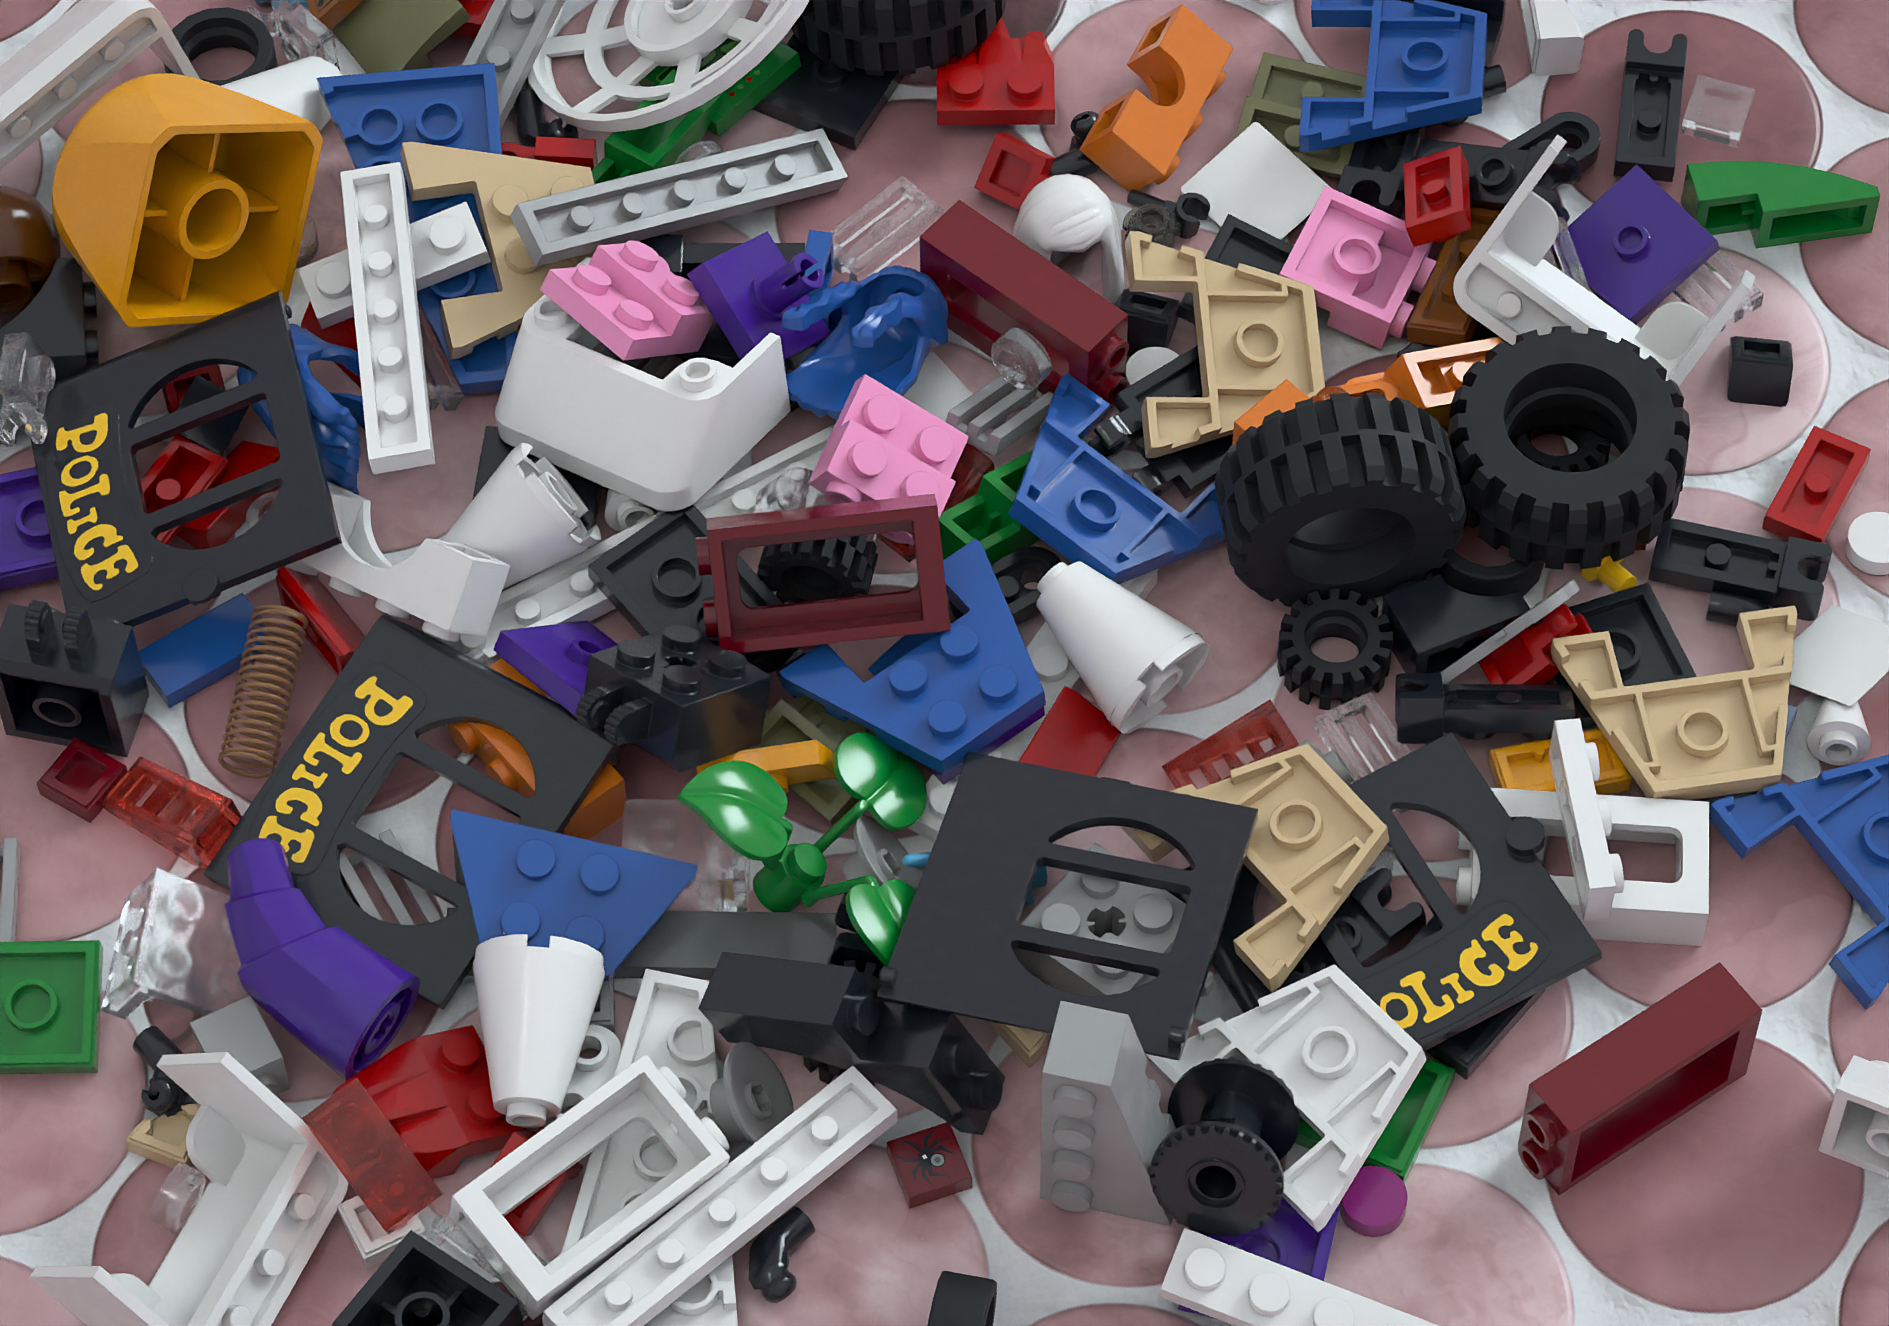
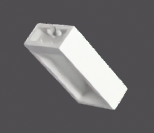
[1456,787,1709,946]
[449,1054,730,1320]

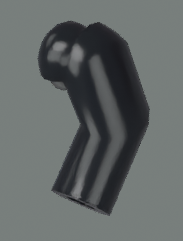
[133,1026,189,1117]
[748,1206,815,1303]

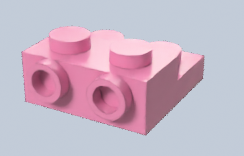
[1279,186,1437,350]
[540,240,715,361]
[808,374,969,546]

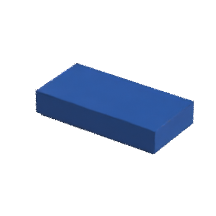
[139,592,276,708]

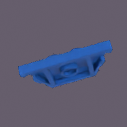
[450,809,698,982]

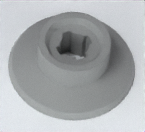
[843,816,921,890]
[710,1042,794,1145]

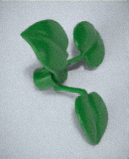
[676,733,927,967]

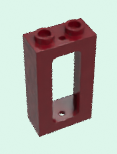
[919,200,1129,409]
[695,494,950,653]
[1518,962,1763,1195]

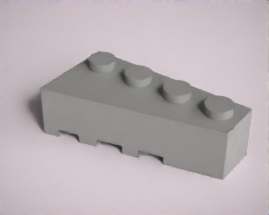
[1040,1001,1176,1226]

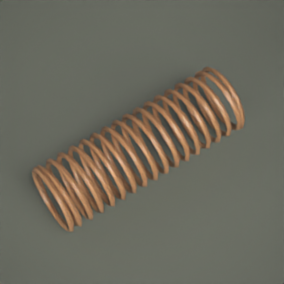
[218,604,309,778]

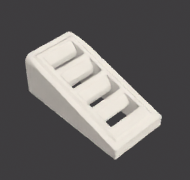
[1519,0,1584,76]

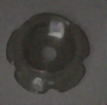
[1122,203,1181,248]

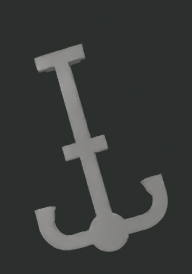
[1440,579,1581,684]

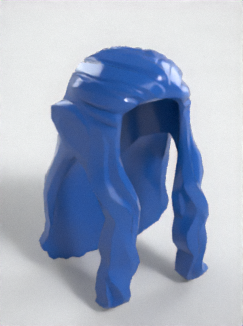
[782,265,948,420]
[237,324,366,495]

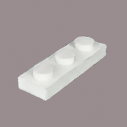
[297,202,491,329]
[1548,718,1624,922]

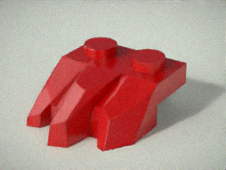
[937,17,1055,125]
[332,1025,527,1184]

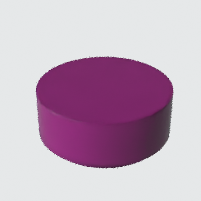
[1339,1166,1408,1237]

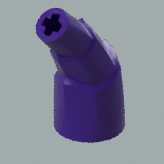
[224,838,420,1081]

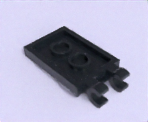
[1088,345,1326,499]
[588,505,806,716]

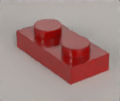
[1404,146,1471,247]
[1762,425,1871,543]

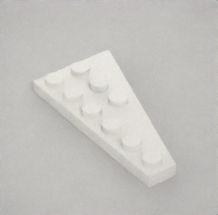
[542,969,738,1326]

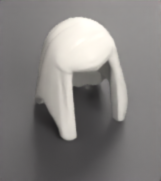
[1012,174,1124,304]

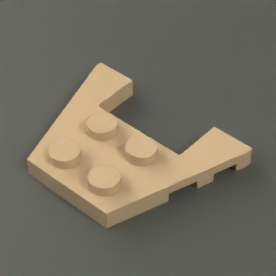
[400,142,595,359]
[1125,231,1326,458]
[1550,606,1797,800]
[1120,743,1390,992]

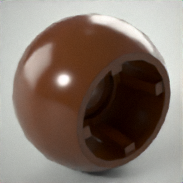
[0,186,61,314]

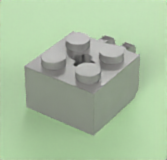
[1014,843,1217,997]

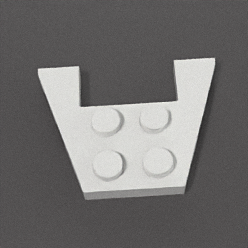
[1145,964,1427,1232]

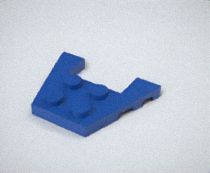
[1299,0,1487,152]
[1008,372,1226,584]
[779,538,1046,775]
[1709,754,1889,1010]

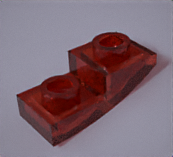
[302,1078,443,1235]

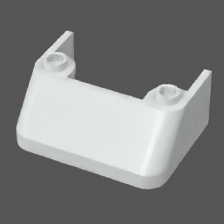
[0,0,201,186]
[1453,134,1755,387]
[495,257,791,511]
[30,1052,349,1326]

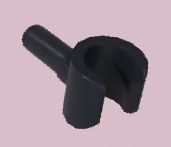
[1127,189,1210,239]

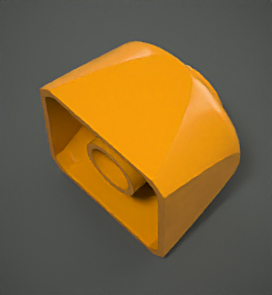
[52,73,323,327]

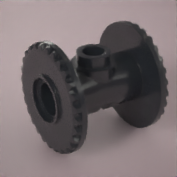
[1150,1057,1300,1237]

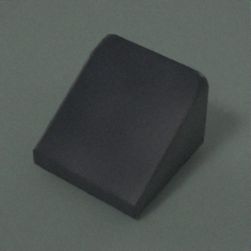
[1114,288,1181,357]
[1727,336,1793,407]
[176,375,250,456]

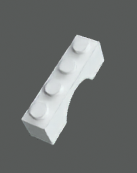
[286,481,511,642]

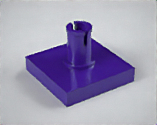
[687,231,831,362]

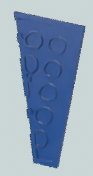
[316,63,518,395]

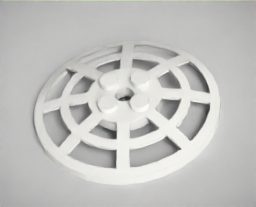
[527,0,809,132]

